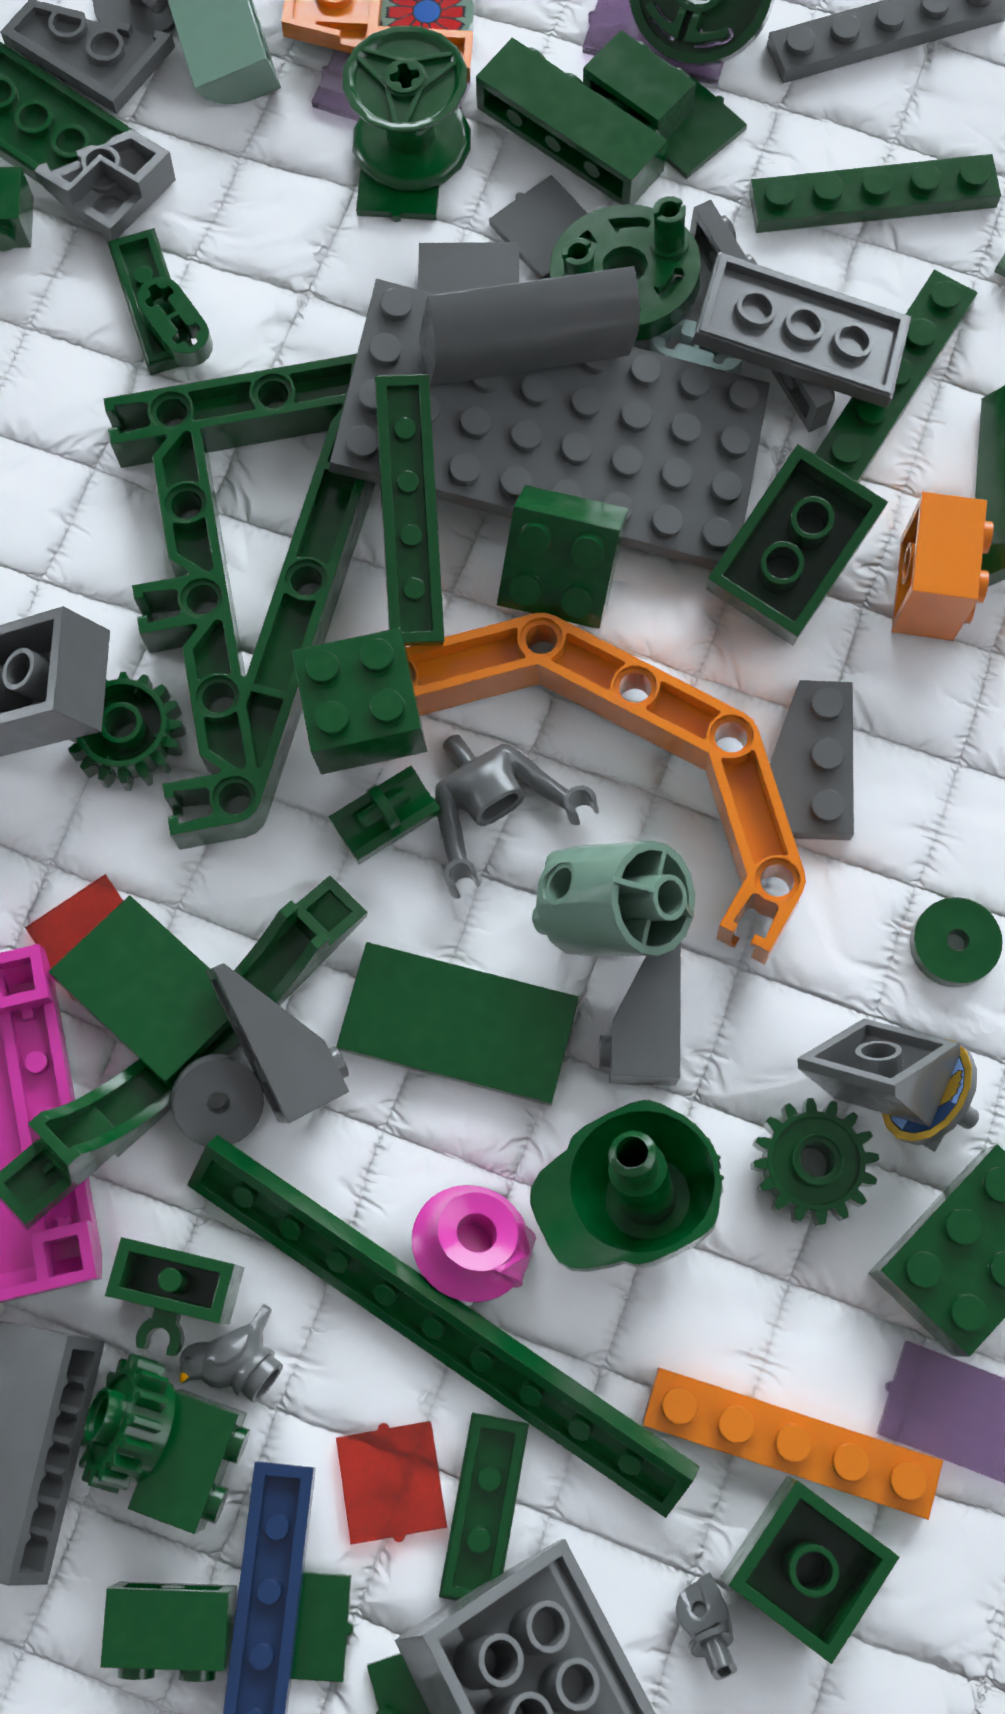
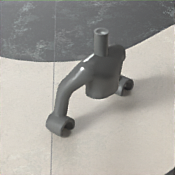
[435,734,599,899]

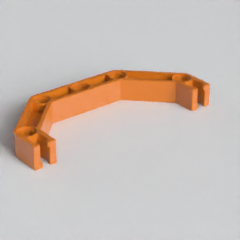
[388,613,806,965]

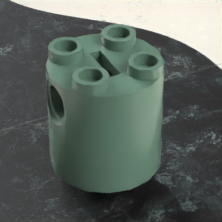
[532,841,695,956]

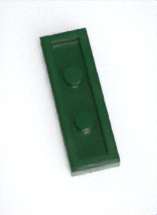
[107,228,193,376]
[439,1412,529,1601]

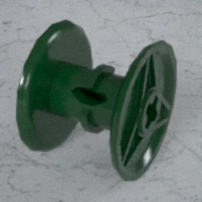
[342,26,471,191]

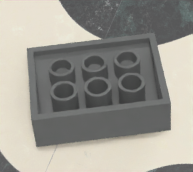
[394,1539,656,1714]

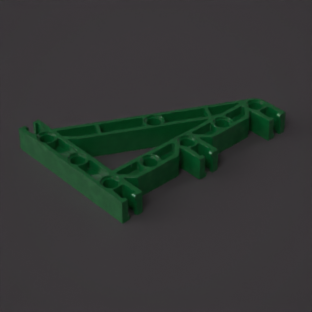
[103,353,376,850]

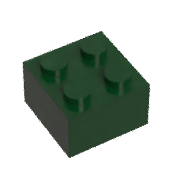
[496,485,628,629]
[292,627,428,775]
[720,1476,900,1664]

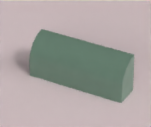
[168,0,281,104]

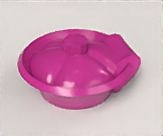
[412,1185,536,1302]

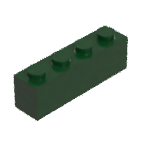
[476,37,668,205]

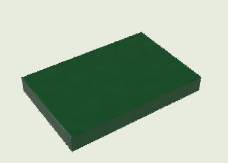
[48,895,230,1086]

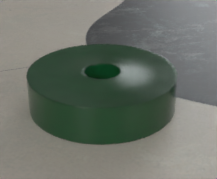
[910,897,1003,987]

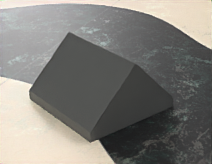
[797,1018,960,1127]

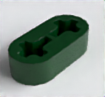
[137,277,213,367]

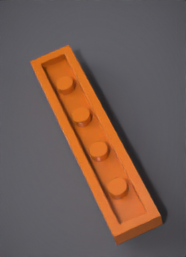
[641,1367,943,1520]

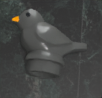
[179,1304,283,1403]

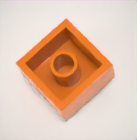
[891,492,994,641]

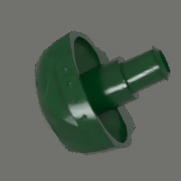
[530,1100,724,1272]

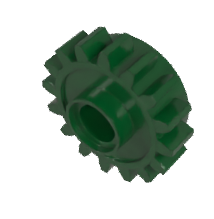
[68,672,186,791]
[750,1098,879,1226]
[79,1354,175,1494]

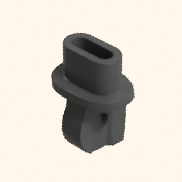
[676,1572,737,1680]

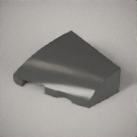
[34,129,176,240]

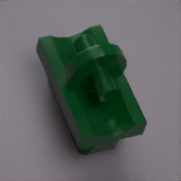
[328,765,441,864]

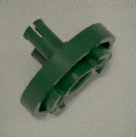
[629,0,775,66]
[550,196,701,342]

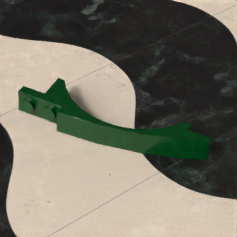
[0,875,368,1230]

